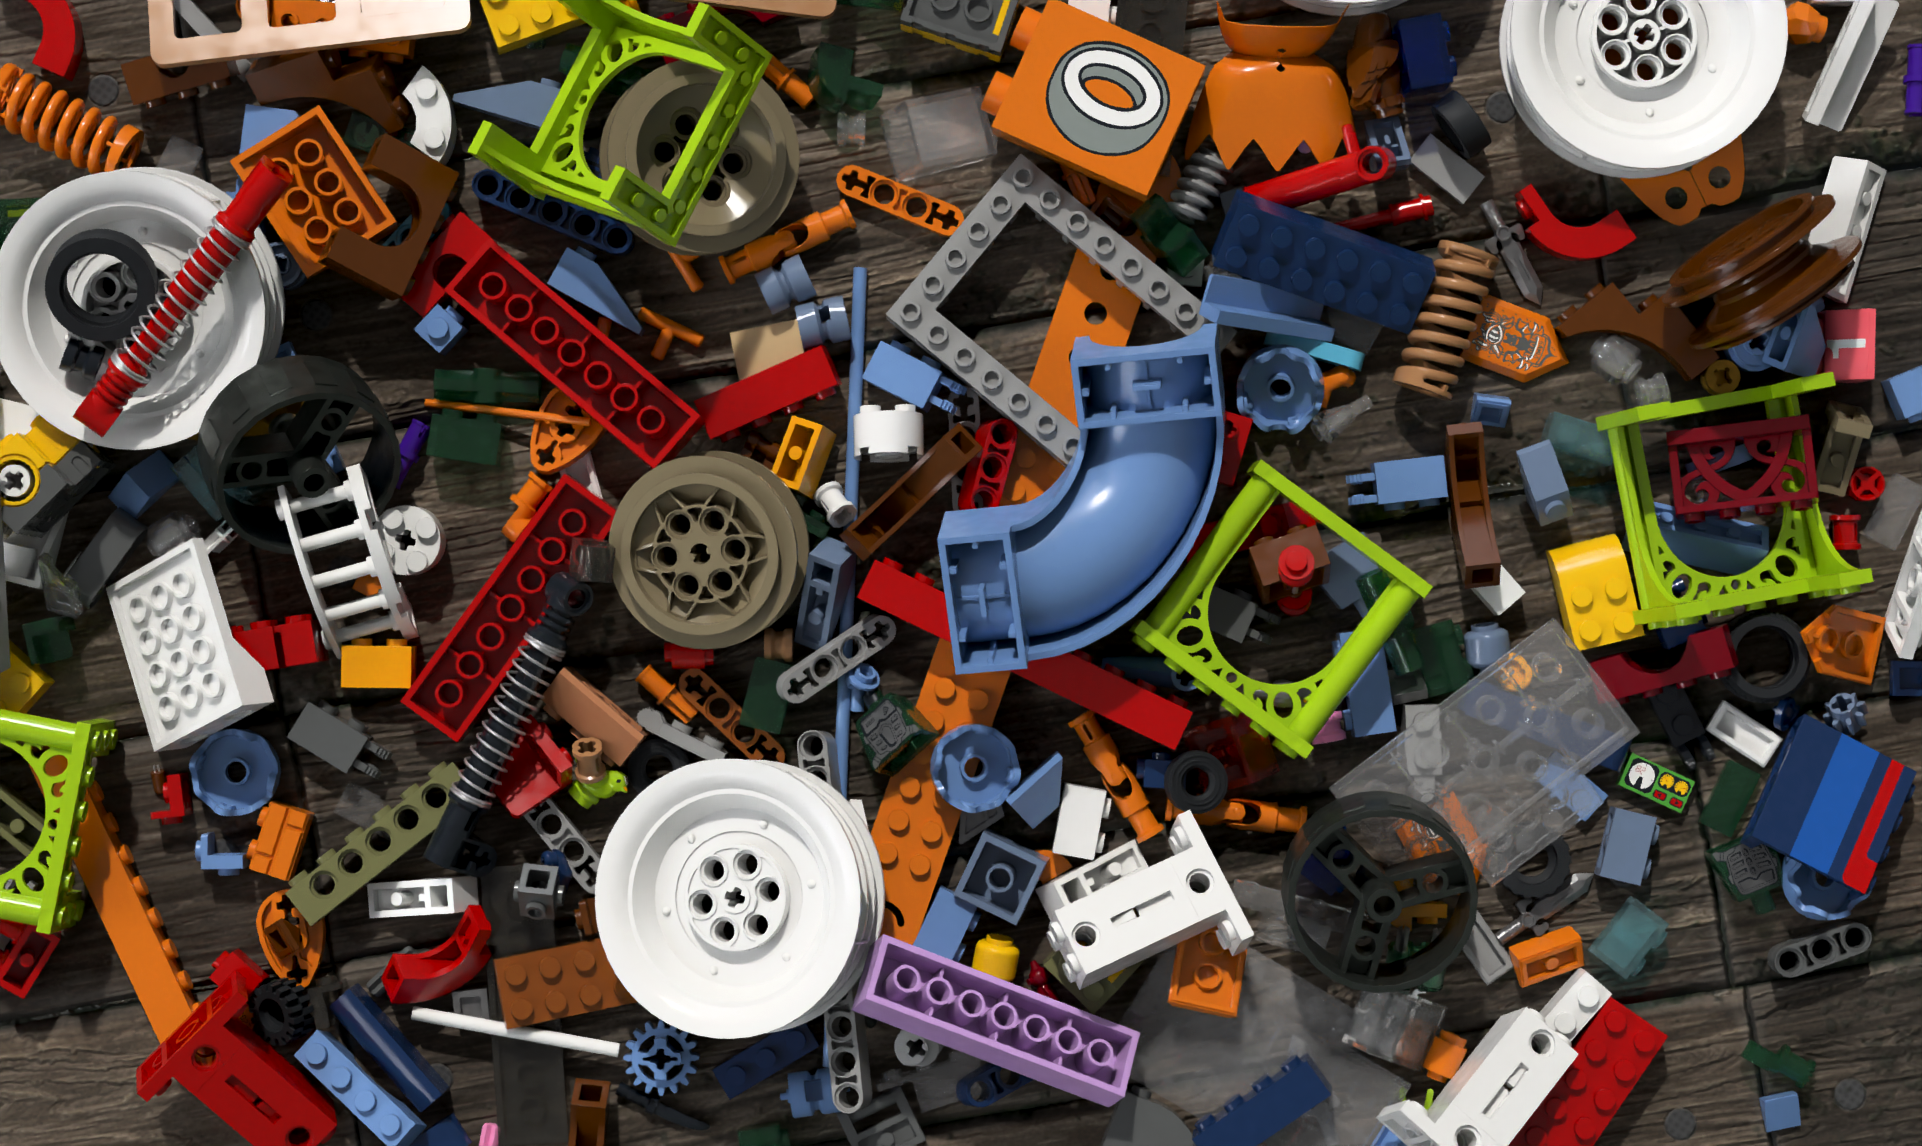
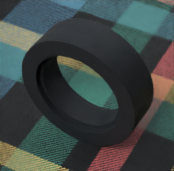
[45,229,158,342]

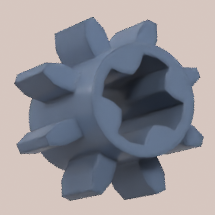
[1823,693,1868,735]

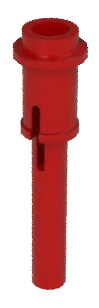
[1334,193,1434,231]

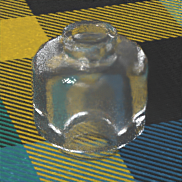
[1589,334,1643,386]
[147,511,201,558]

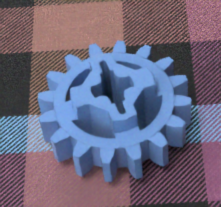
[623,1019,700,1096]

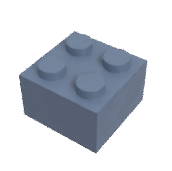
[953,828,1049,925]

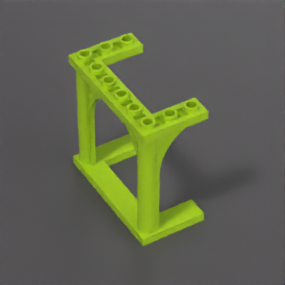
[467,0,773,247]
[1596,372,1874,630]
[1129,460,1433,759]
[0,709,118,934]

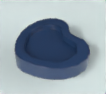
[1773,697,1800,731]

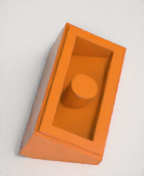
[1509,926,1584,988]

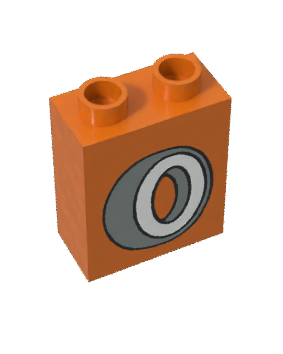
[980,0,1206,203]

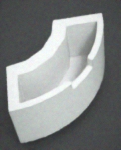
[402,65,457,166]

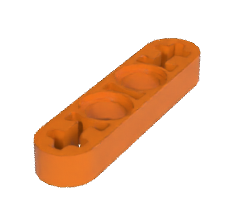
[836,165,964,237]

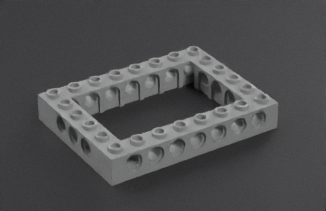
[886,153,1237,468]

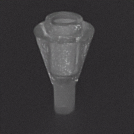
[1311,395,1373,444]

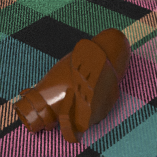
[1347,12,1405,119]

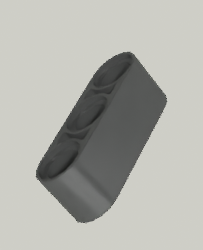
[60,507,149,609]
[1767,919,1872,978]

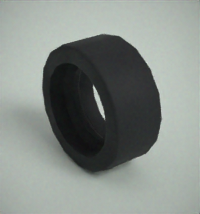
[1431,90,1492,159]

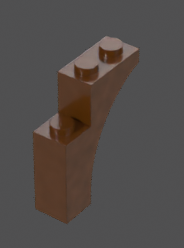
[245,48,410,134]
[1554,282,1719,382]
[1445,421,1501,589]
[840,423,983,561]

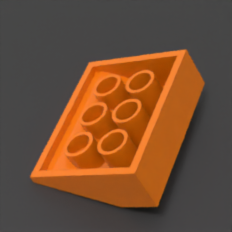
[230,105,398,279]

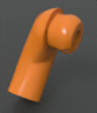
[1321,365,1356,409]

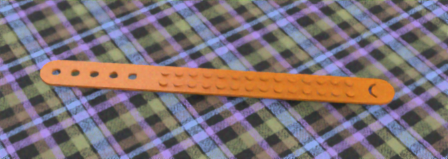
[871,153,1181,945]

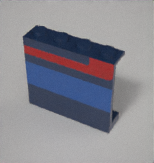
[1740,714,1917,900]

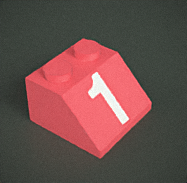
[1816,308,1876,383]

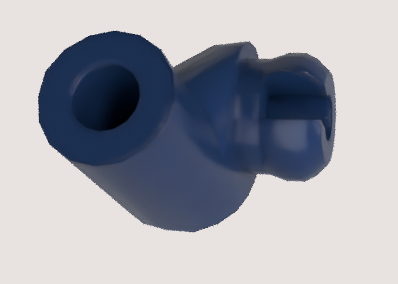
[541,848,573,894]

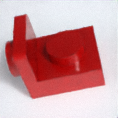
[150,772,193,825]

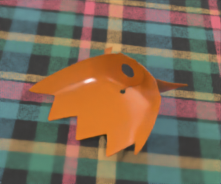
[1185,1,1356,171]

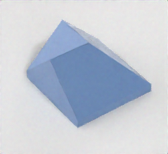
[1005,750,1063,829]

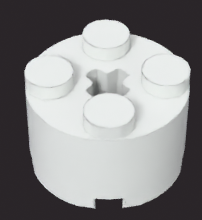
[853,404,924,463]
[373,505,446,576]

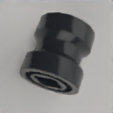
[59,336,106,381]

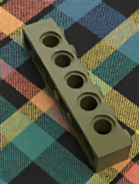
[285,761,463,926]

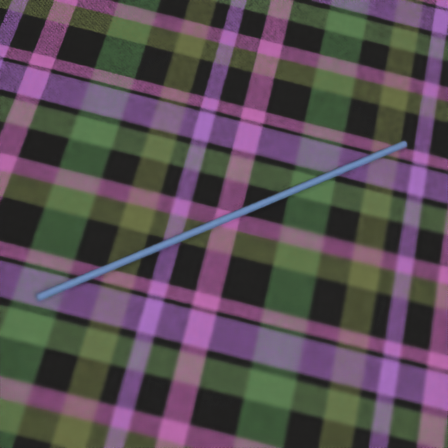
[823,267,867,1068]

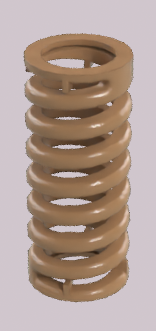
[1392,240,1500,401]

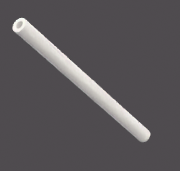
[411,1006,621,1057]

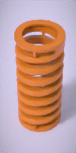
[0,63,144,175]

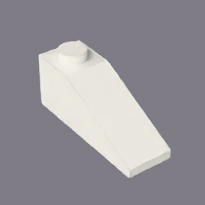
[1035,839,1148,921]
[367,875,479,918]

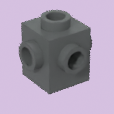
[513,863,566,920]

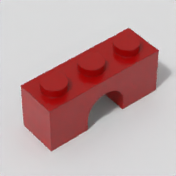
[400,211,496,318]

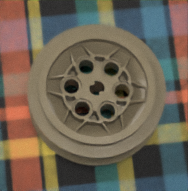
[599,60,800,256]
[608,450,810,649]

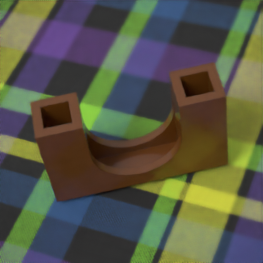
[318,133,459,301]

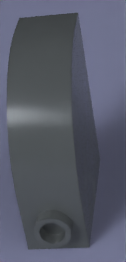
[1099,1084,1196,1146]

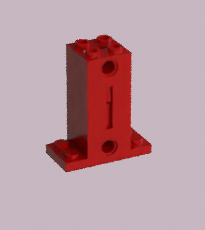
[136,969,337,1146]

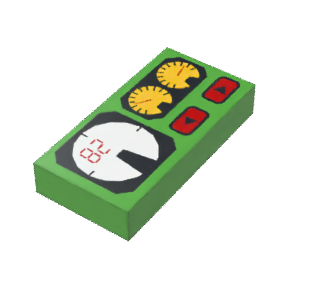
[1616,752,1695,813]

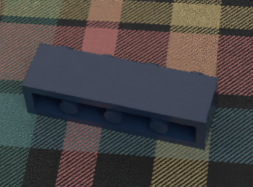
[1192,1053,1332,1146]

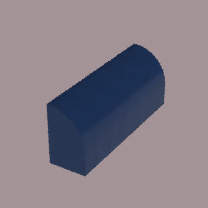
[328,983,449,1113]

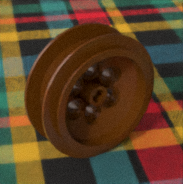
[1662,193,1862,351]

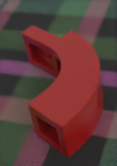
[25,0,83,82]
[1515,184,1637,261]
[381,905,492,1004]

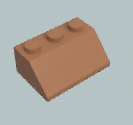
[540,666,650,767]

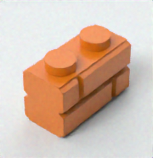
[246,800,315,881]

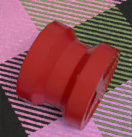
[1846,466,1885,502]

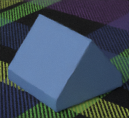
[1470,392,1512,428]

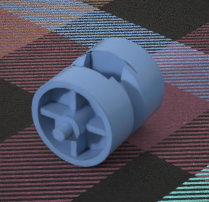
[780,1068,850,1118]

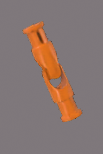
[718,199,857,285]
[1067,710,1165,844]
[1164,793,1307,834]

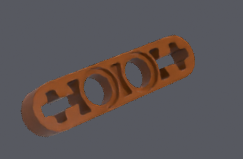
[678,669,786,763]

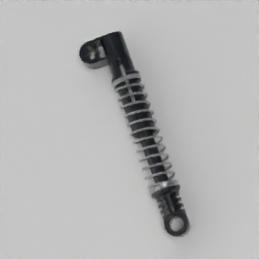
[423,571,594,877]

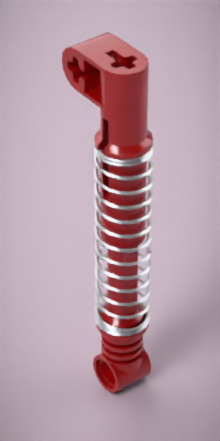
[72,155,294,437]

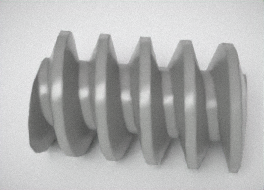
[1163,146,1234,225]
[894,1030,944,1067]

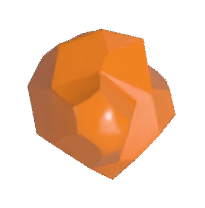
[1786,1,1828,45]

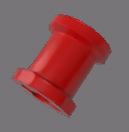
[1829,515,1861,550]

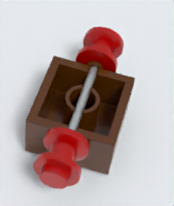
[1249,524,1331,616]

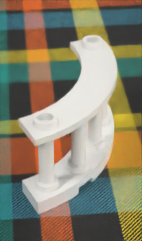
[274,464,419,659]

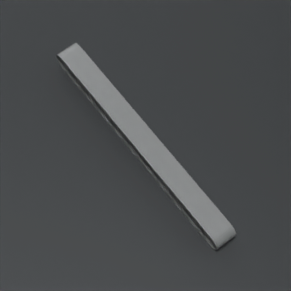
[797,730,872,1114]

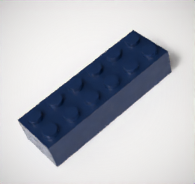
[1211,189,1436,334]

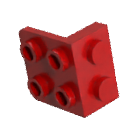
[493,714,574,818]

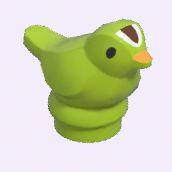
[568,758,628,809]

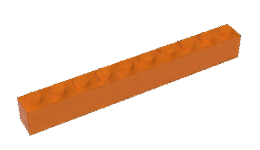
[29,755,201,1045]

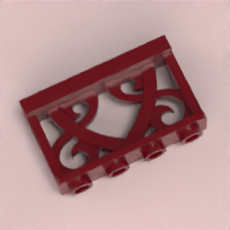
[1666,414,1819,524]

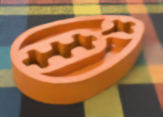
[530,387,606,475]
[256,888,326,988]

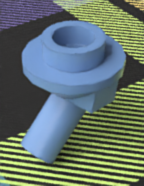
[845,663,880,712]

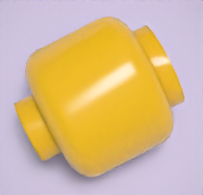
[971,933,1020,982]

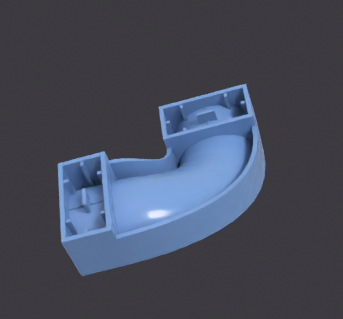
[937,323,1226,675]

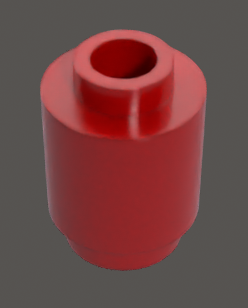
[664,641,714,669]

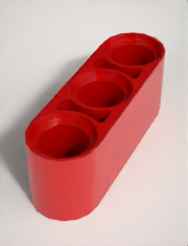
[958,418,1018,510]

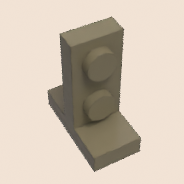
[1815,400,1873,497]

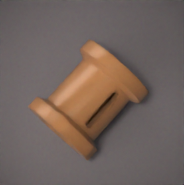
[572,737,607,784]

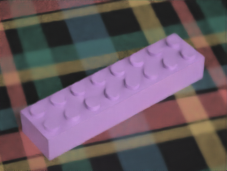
[852,934,1140,1108]

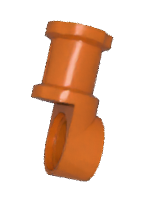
[501,470,554,543]

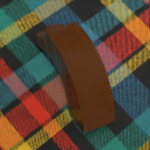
[568,1078,611,1146]

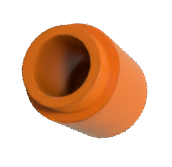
[1423,1029,1467,1084]

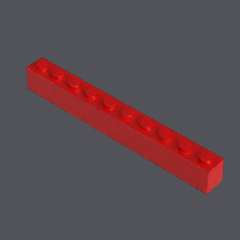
[857,557,1193,750]

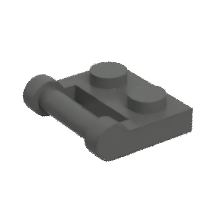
[837,1082,926,1146]

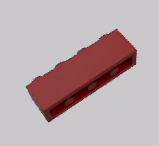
[694,345,842,443]

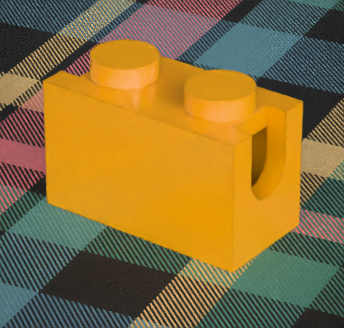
[772,415,837,500]
[341,638,417,688]

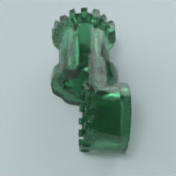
[1740,1039,1817,1089]

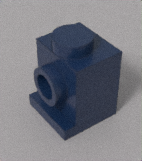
[1136,752,1187,790]

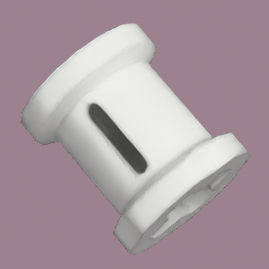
[813,481,857,528]

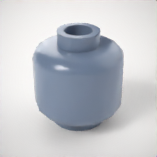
[1463,622,1511,674]

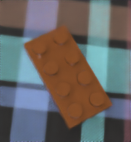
[493,938,637,1029]

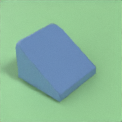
[1759,1090,1801,1132]

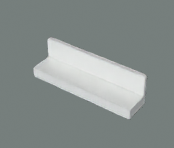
[1802,0,1899,131]
[1808,156,1887,304]

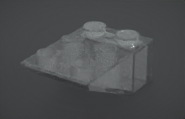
[1342,990,1449,1072]

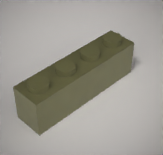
[0,778,57,860]

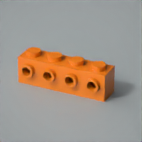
[271,0,416,64]

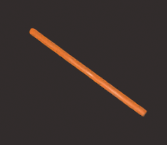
[424,398,592,426]

